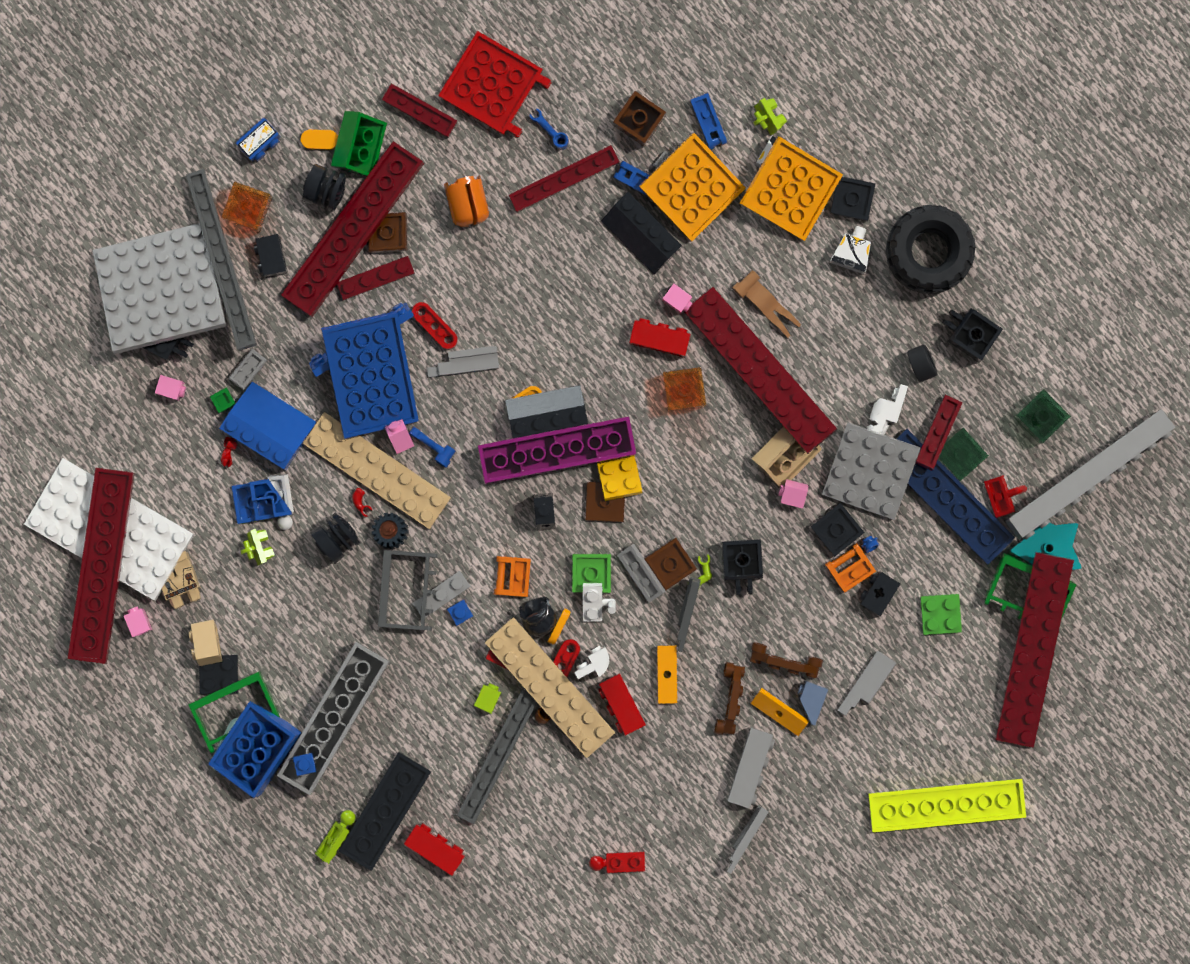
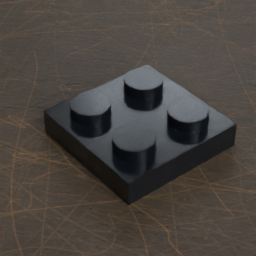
[830,176,876,222]
[811,503,865,557]
[199,655,239,694]

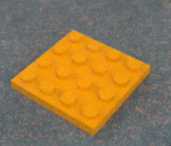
[639,133,746,242]
[740,136,843,241]

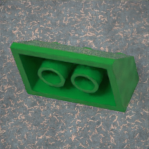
[331,111,387,176]

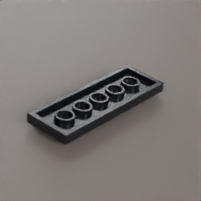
[339,752,432,871]

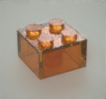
[221,182,273,233]
[663,367,706,412]

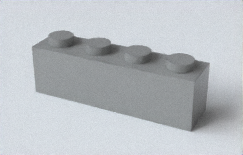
[727,727,775,809]

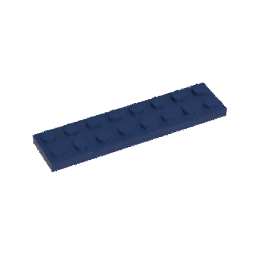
[897,429,1015,565]

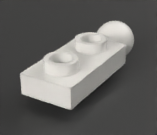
[268,474,294,530]

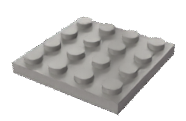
[822,422,920,520]

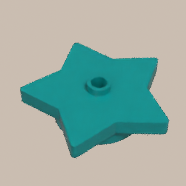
[1010,523,1082,570]

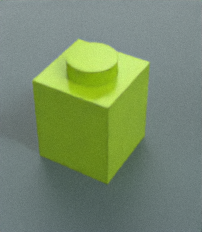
[474,683,502,714]

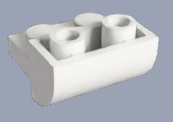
[574,646,609,679]

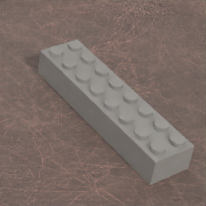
[277,642,390,795]

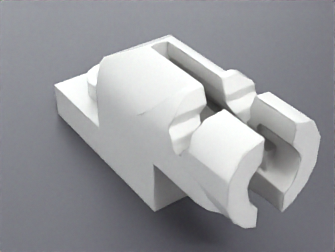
[867,384,908,435]

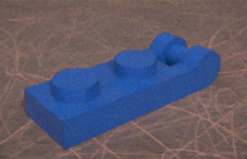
[690,93,727,150]
[613,161,650,196]

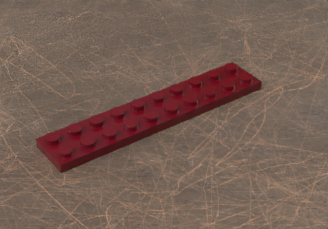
[281,141,425,317]
[684,287,837,454]
[67,468,135,664]
[995,552,1074,748]

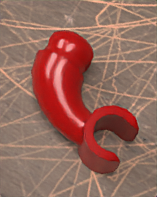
[221,437,237,468]
[352,488,373,517]

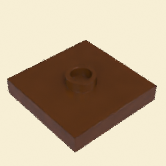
[368,212,407,253]
[585,482,625,522]
[645,538,697,591]

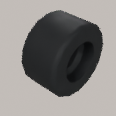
[907,344,937,382]

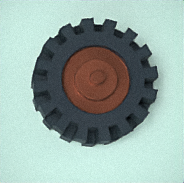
[372,513,409,549]

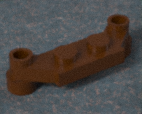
[750,642,823,678]
[714,662,745,735]

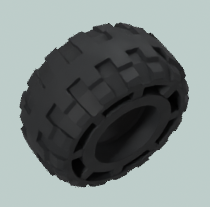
[886,205,975,294]

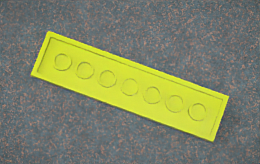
[868,779,1026,832]

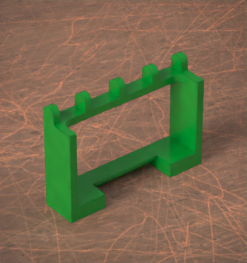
[984,553,1077,620]
[189,671,280,753]

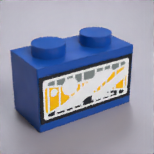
[236,118,281,162]

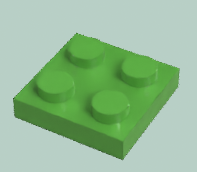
[572,554,611,593]
[920,594,962,635]

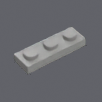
[617,544,666,603]
[412,571,471,618]

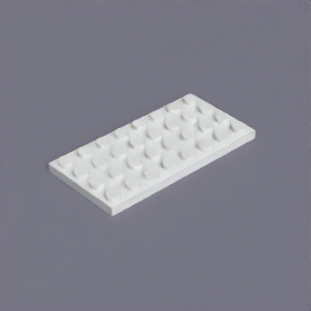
[24,458,194,601]

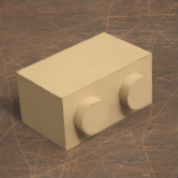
[189,620,222,666]

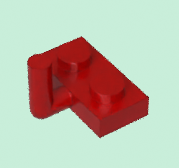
[984,475,1027,518]

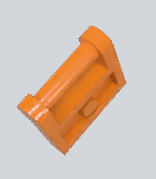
[825,543,876,593]
[494,556,531,597]

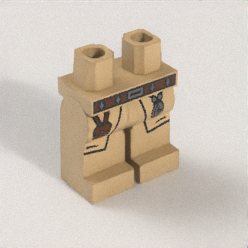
[151,551,201,609]

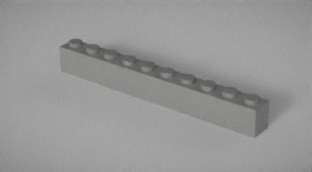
[1005,409,1175,540]

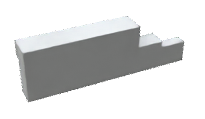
[427,346,499,378]
[838,651,897,716]
[727,805,769,874]

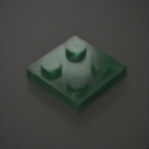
[939,427,989,481]

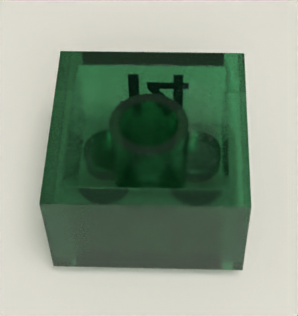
[1014,389,1071,444]

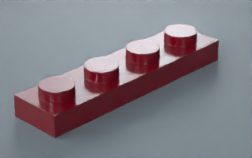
[382,83,458,138]
[337,256,415,300]
[915,394,963,471]

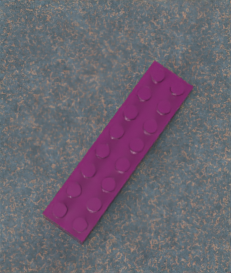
[478,416,636,484]

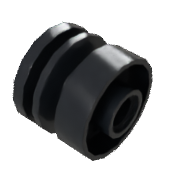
[302,164,347,212]
[310,512,361,564]

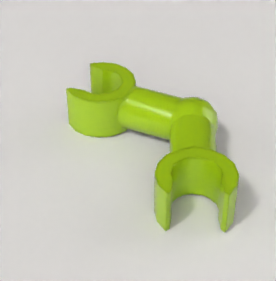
[687,554,712,587]

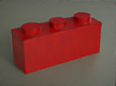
[629,318,691,358]
[598,673,646,736]
[404,823,465,876]

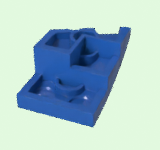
[232,479,292,524]

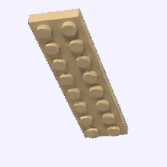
[303,412,451,529]
[484,617,615,758]

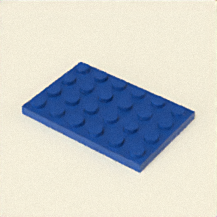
[321,311,419,439]

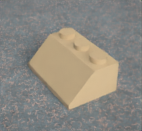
[752,427,822,488]

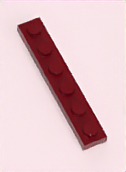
[509,145,620,213]

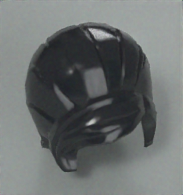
[519,597,557,637]

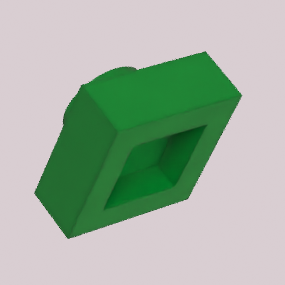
[210,387,236,413]

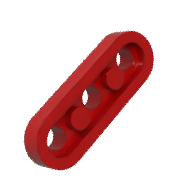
[412,302,458,350]
[553,639,580,677]

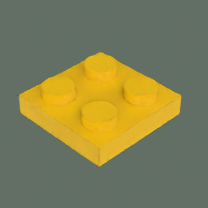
[597,456,642,501]

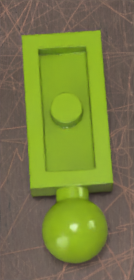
[315,810,356,864]

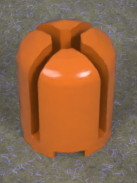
[444,175,489,227]

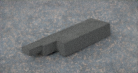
[677,577,701,652]

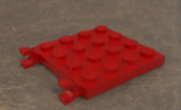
[438,31,552,138]

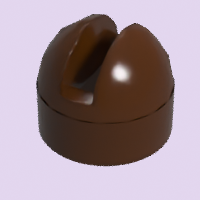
[534,708,551,725]

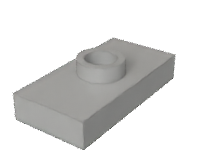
[229,349,268,390]

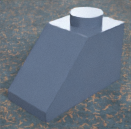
[797,681,828,725]

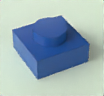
[447,600,473,626]
[293,753,317,776]

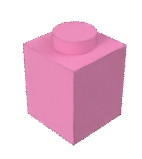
[662,284,693,314]
[155,375,186,401]
[385,419,414,454]
[778,479,808,509]
[124,606,152,637]

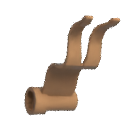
[732,270,801,338]

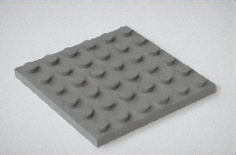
[93,223,226,354]

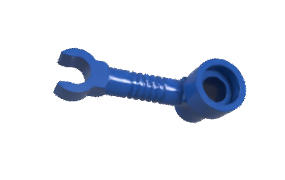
[530,108,569,150]
[410,427,456,468]

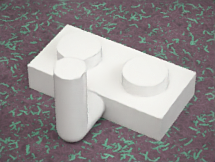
[583,583,616,621]

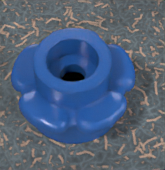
[861,536,879,553]

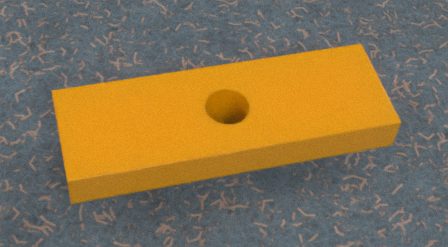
[657,645,677,704]
[751,688,809,736]

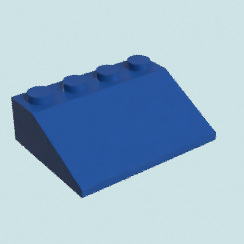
[219,382,317,470]
[208,701,302,798]

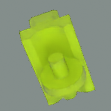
[753,98,787,136]
[240,529,275,566]

